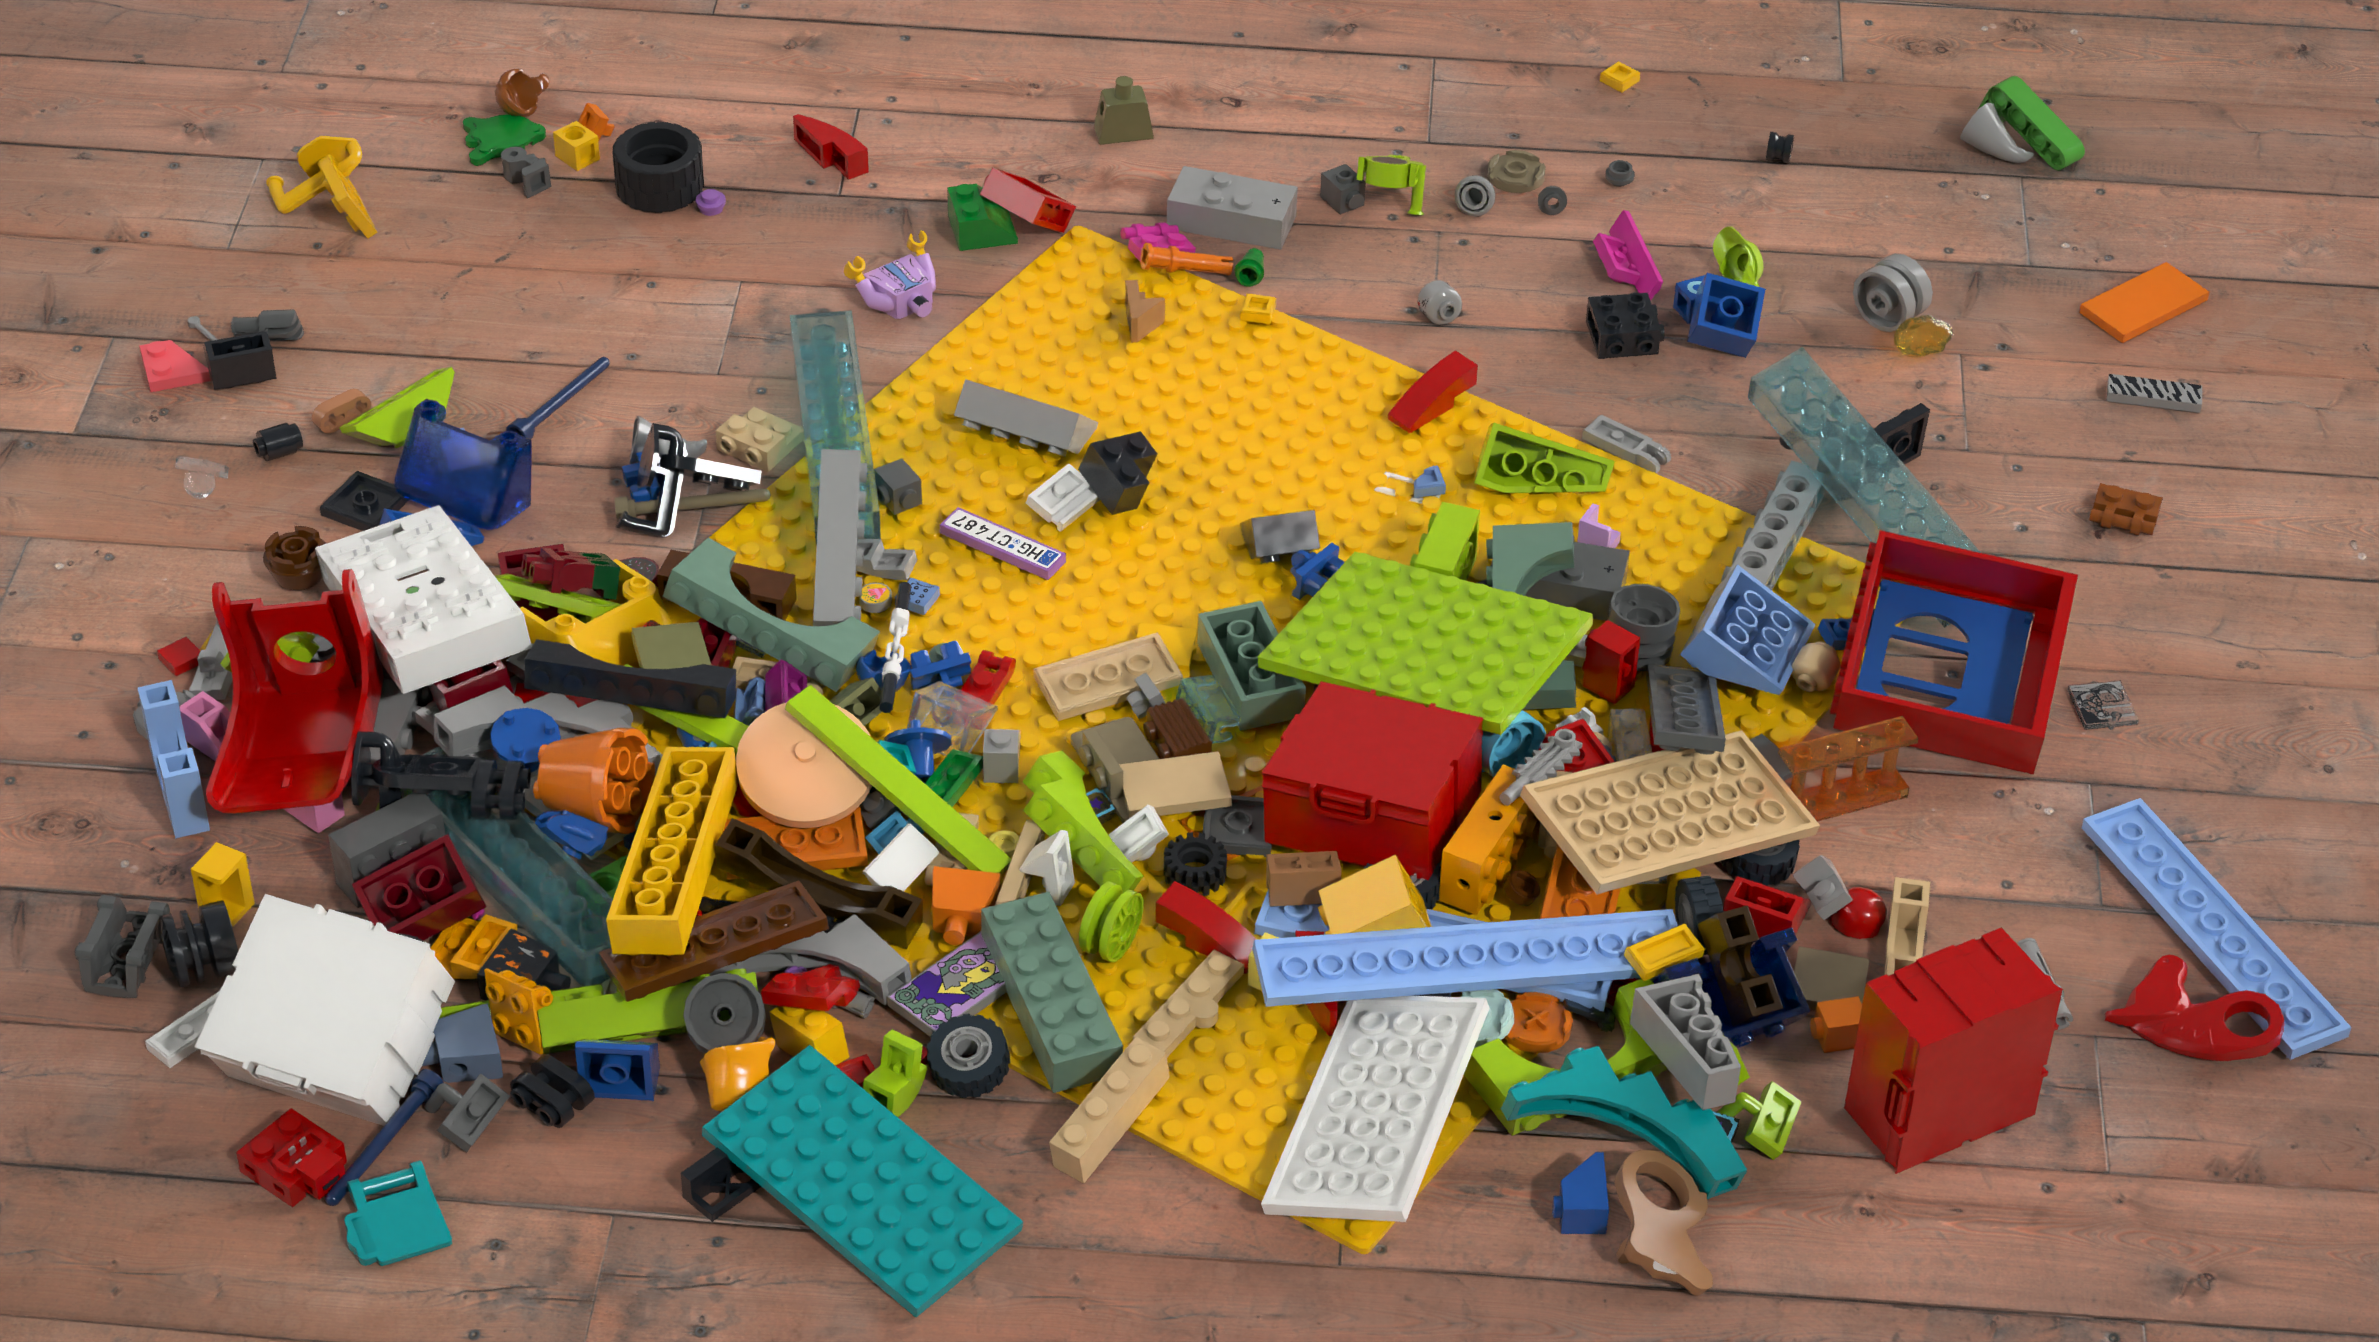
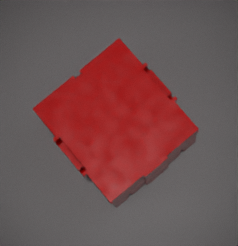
[1261,681,1483,880]
[1844,927,2063,1174]

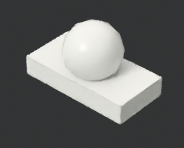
[1108,805,1169,863]

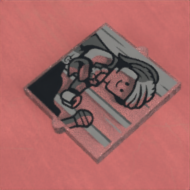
[2067,680,2139,730]

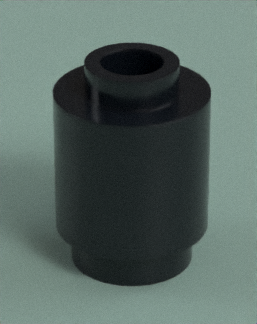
[253,423,303,461]

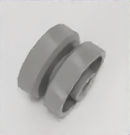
[1853,253,1933,332]

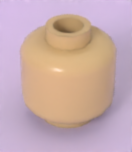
[1792,642,1841,692]

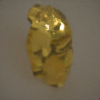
[1893,315,1953,358]

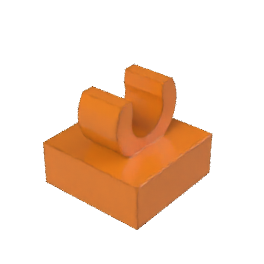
[578,103,615,141]

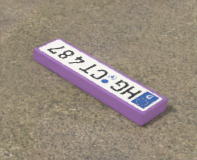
[940,507,1066,580]

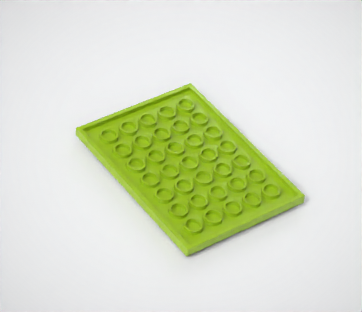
[1258,552,1593,735]

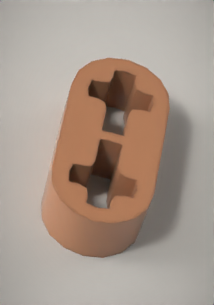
[312,388,371,433]

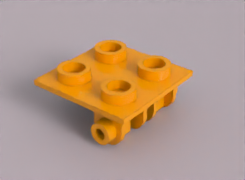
[484,968,553,1055]

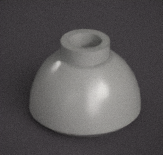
[1455,175,1496,217]

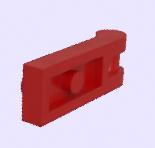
[947,650,1016,729]

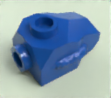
[535,810,608,860]

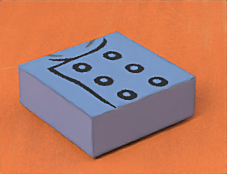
[895,577,940,615]

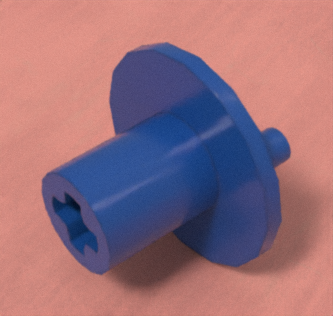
[490,708,561,773]
[884,720,952,783]

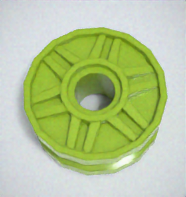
[1079,881,1144,963]

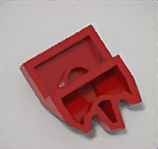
[761,964,860,1011]

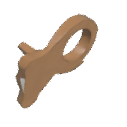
[1614,1150,1713,1296]

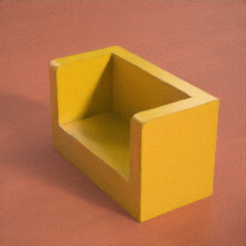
[191,842,255,927]

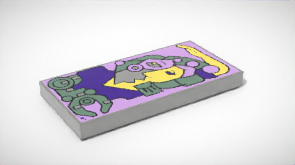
[887,931,1007,1036]

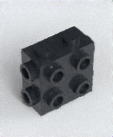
[1586,293,1665,359]

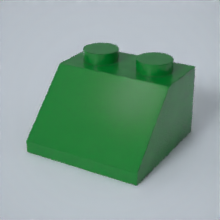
[947,184,1018,251]

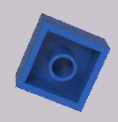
[1687,273,1766,358]

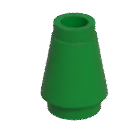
[1234,248,1264,287]

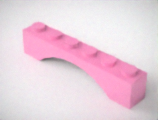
[179,691,345,834]

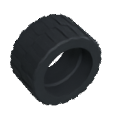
[612,122,704,213]

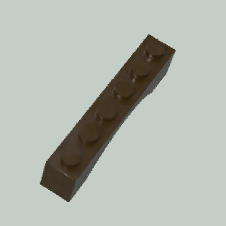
[715,818,923,949]

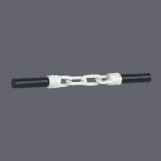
[879,582,912,713]

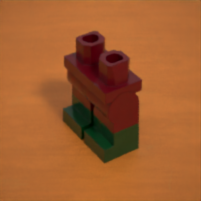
[521,547,620,600]

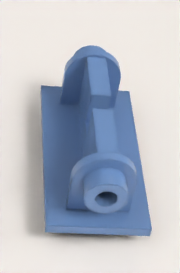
[734,677,766,726]

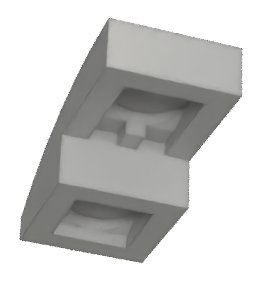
[856,539,918,580]

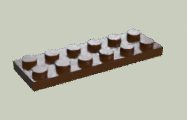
[599,880,829,1002]

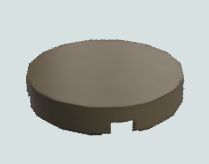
[1487,150,1546,193]

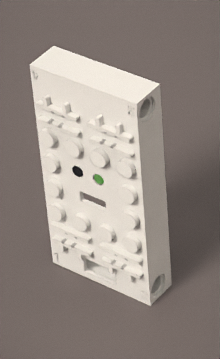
[315,505,532,694]

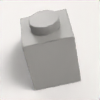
[983,729,1021,783]

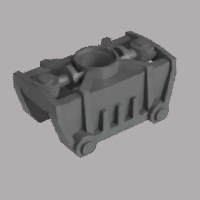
[75,895,170,998]

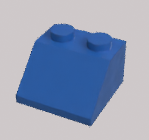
[575,1039,660,1101]

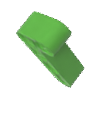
[1978,76,2085,171]

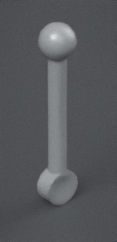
[187,316,218,341]

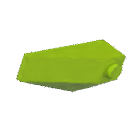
[1474,423,1615,493]

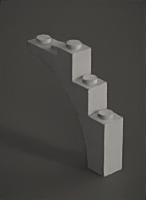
[434,685,661,776]
[681,914,912,1005]

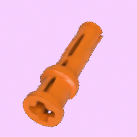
[1140,243,1233,276]

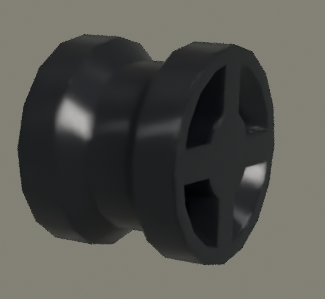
[1766,131,1794,164]

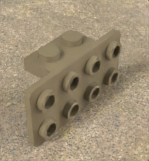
[1071,717,1159,823]

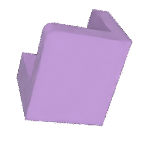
[1577,503,1621,548]

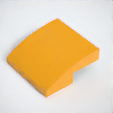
[430,914,518,979]

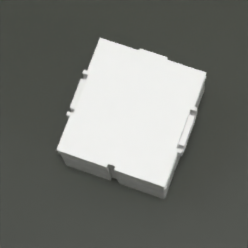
[195,894,455,1126]

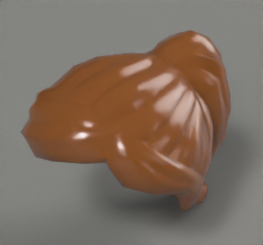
[495,69,550,117]

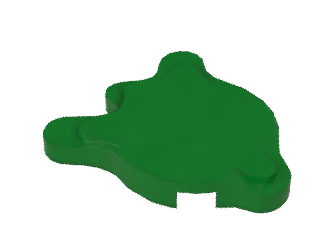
[463,114,546,166]

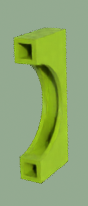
[1464,979,1668,1136]

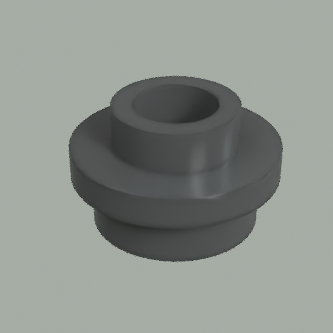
[1605,160,1635,187]
[1537,186,1567,215]

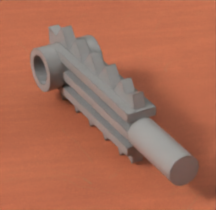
[1499,729,1583,806]

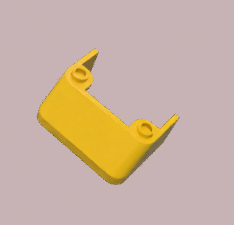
[520,559,673,668]

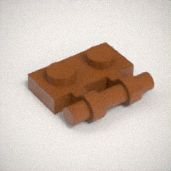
[2089,483,2163,535]

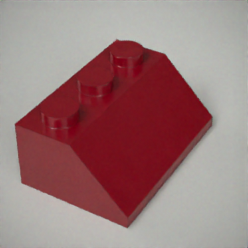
[352,834,487,941]

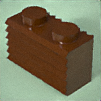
[1143,697,1212,759]

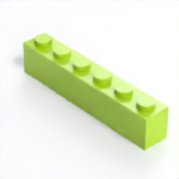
[537,968,758,1054]

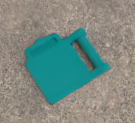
[344,1160,452,1266]

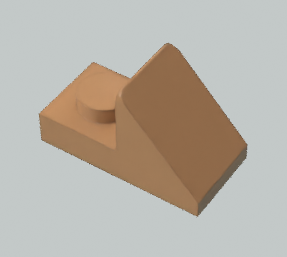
[1125,280,1165,343]

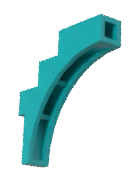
[1501,1046,1747,1199]

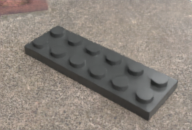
[1646,664,1726,755]

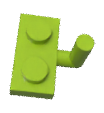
[1717,1081,1801,1160]

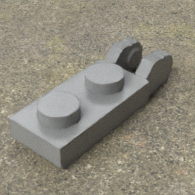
[1582,415,1672,473]

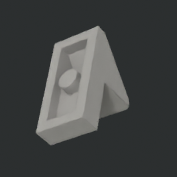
[1793,855,1853,920]

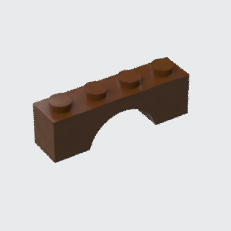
[657,550,797,621]

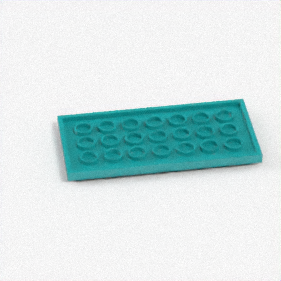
[702,1045,1023,1318]

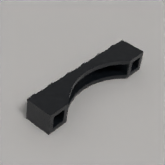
[524,639,736,718]

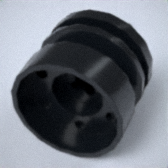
[161,900,238,988]

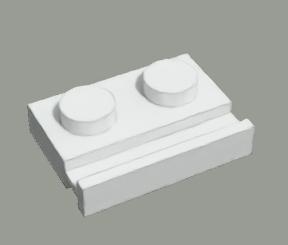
[1026,464,1100,532]

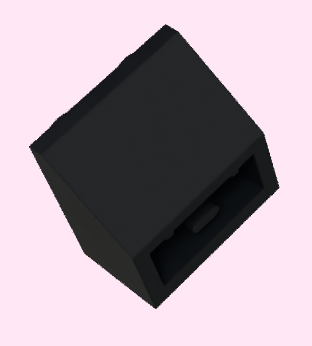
[203,331,277,390]

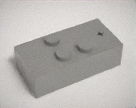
[1167,166,1298,250]

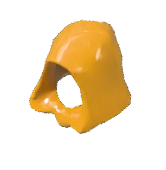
[700,1037,776,1112]

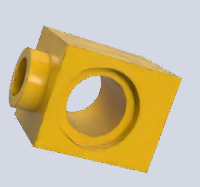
[553,121,600,171]

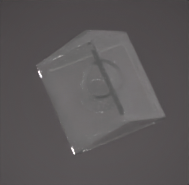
[907,681,998,756]

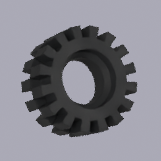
[1163,832,1227,896]

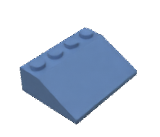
[1680,564,1816,695]

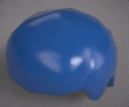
[856,650,911,692]

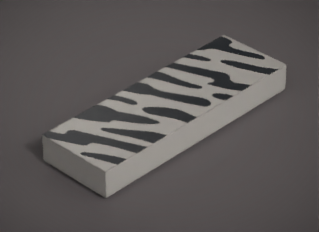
[2106,374,2202,413]

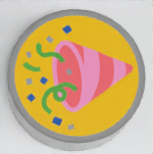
[859,582,892,613]

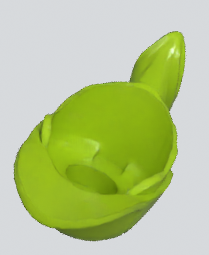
[1713,226,1764,287]

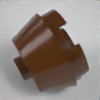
[263,526,326,590]

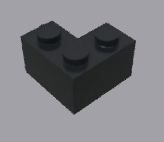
[1078,431,1158,515]

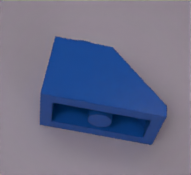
[1552,1152,1609,1234]

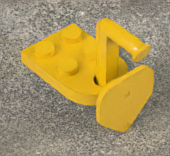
[266,136,378,239]

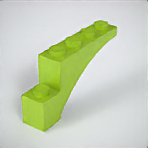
[1023,751,1144,893]

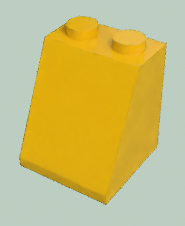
[1318,855,1432,935]

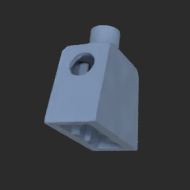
[422,1003,503,1083]

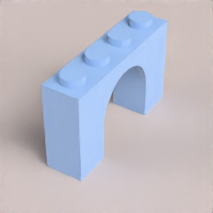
[138,680,210,839]

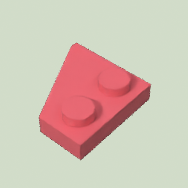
[139,340,211,392]

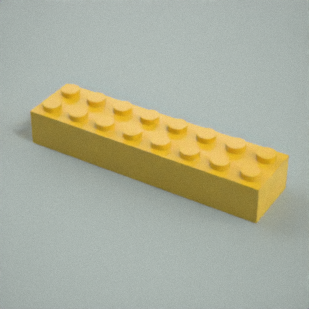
[606,747,739,956]

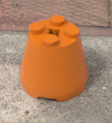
[533,728,655,834]

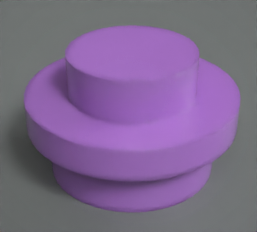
[696,189,726,216]

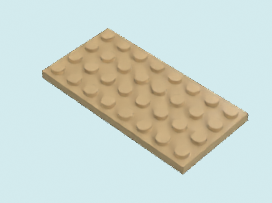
[1520,730,1820,894]

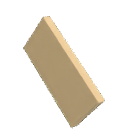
[1033,632,1183,721]

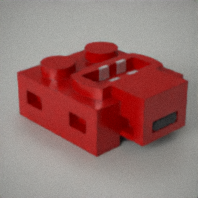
[236,1108,347,1208]

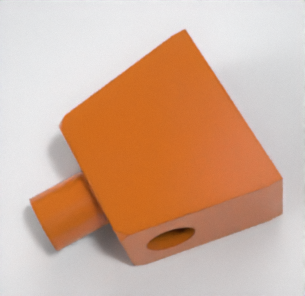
[932,866,1001,945]

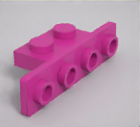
[1593,210,1663,301]

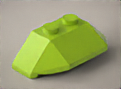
[339,367,455,448]

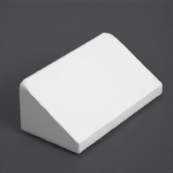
[863,824,939,891]

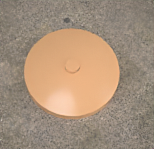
[736,702,872,828]

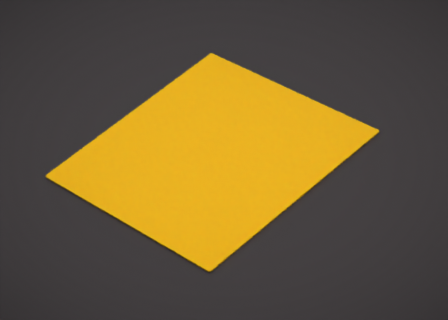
[495,226,1904,1254]

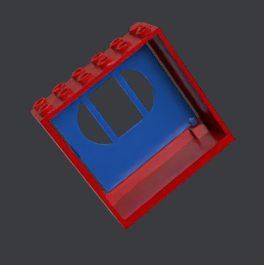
[1829,530,2078,775]

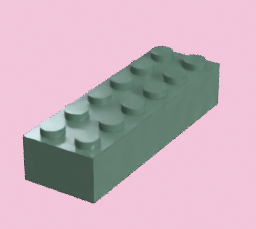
[981,892,1123,1093]

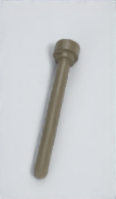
[615,489,771,521]

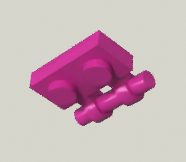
[1120,222,1196,261]

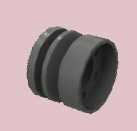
[1608,584,1680,671]

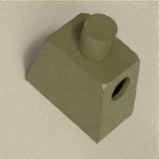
[1094,76,1154,145]

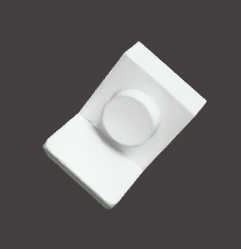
[1020,830,1075,906]

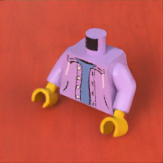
[844,230,936,319]

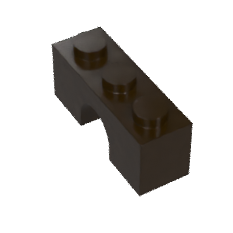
[1698,906,1783,1027]

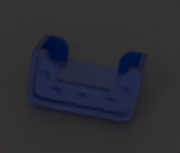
[395,399,532,530]

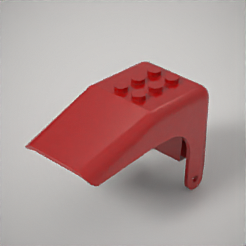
[206,569,384,814]

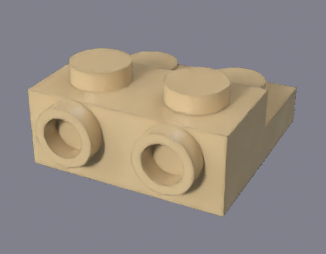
[716,407,805,472]

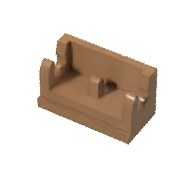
[1266,851,1341,907]

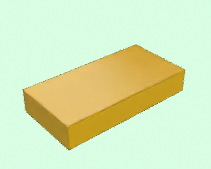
[1624,923,1705,981]

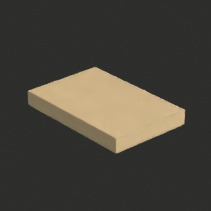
[1119,751,1232,818]

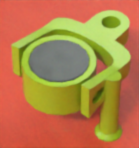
[1357,155,1426,215]

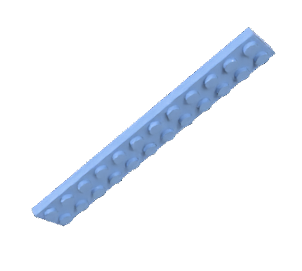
[1252,909,1690,1007]

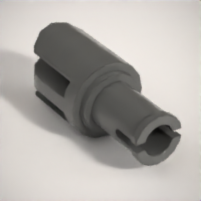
[231,309,304,341]

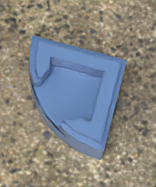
[1413,465,1446,498]

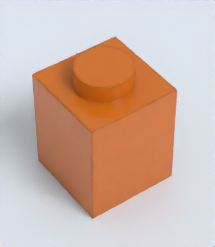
[1810,996,1862,1053]

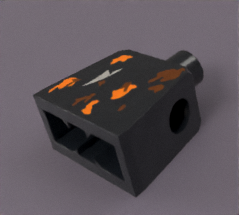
[477,929,571,1001]

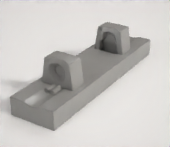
[189,600,235,700]

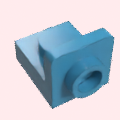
[865,811,925,854]

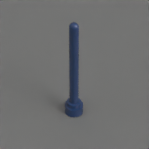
[506,357,610,446]
[325,1069,444,1206]

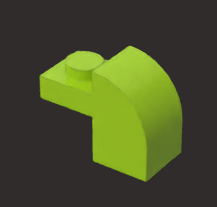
[863,1029,927,1117]

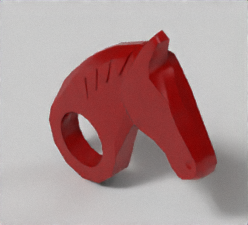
[2105,954,2285,1061]

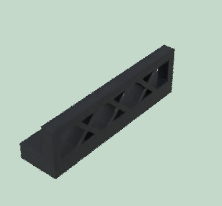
[680,1147,761,1222]

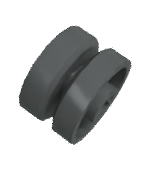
[683,973,766,1054]

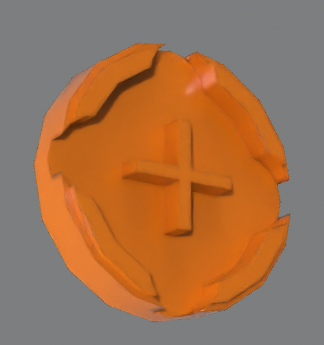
[1504,992,1573,1053]

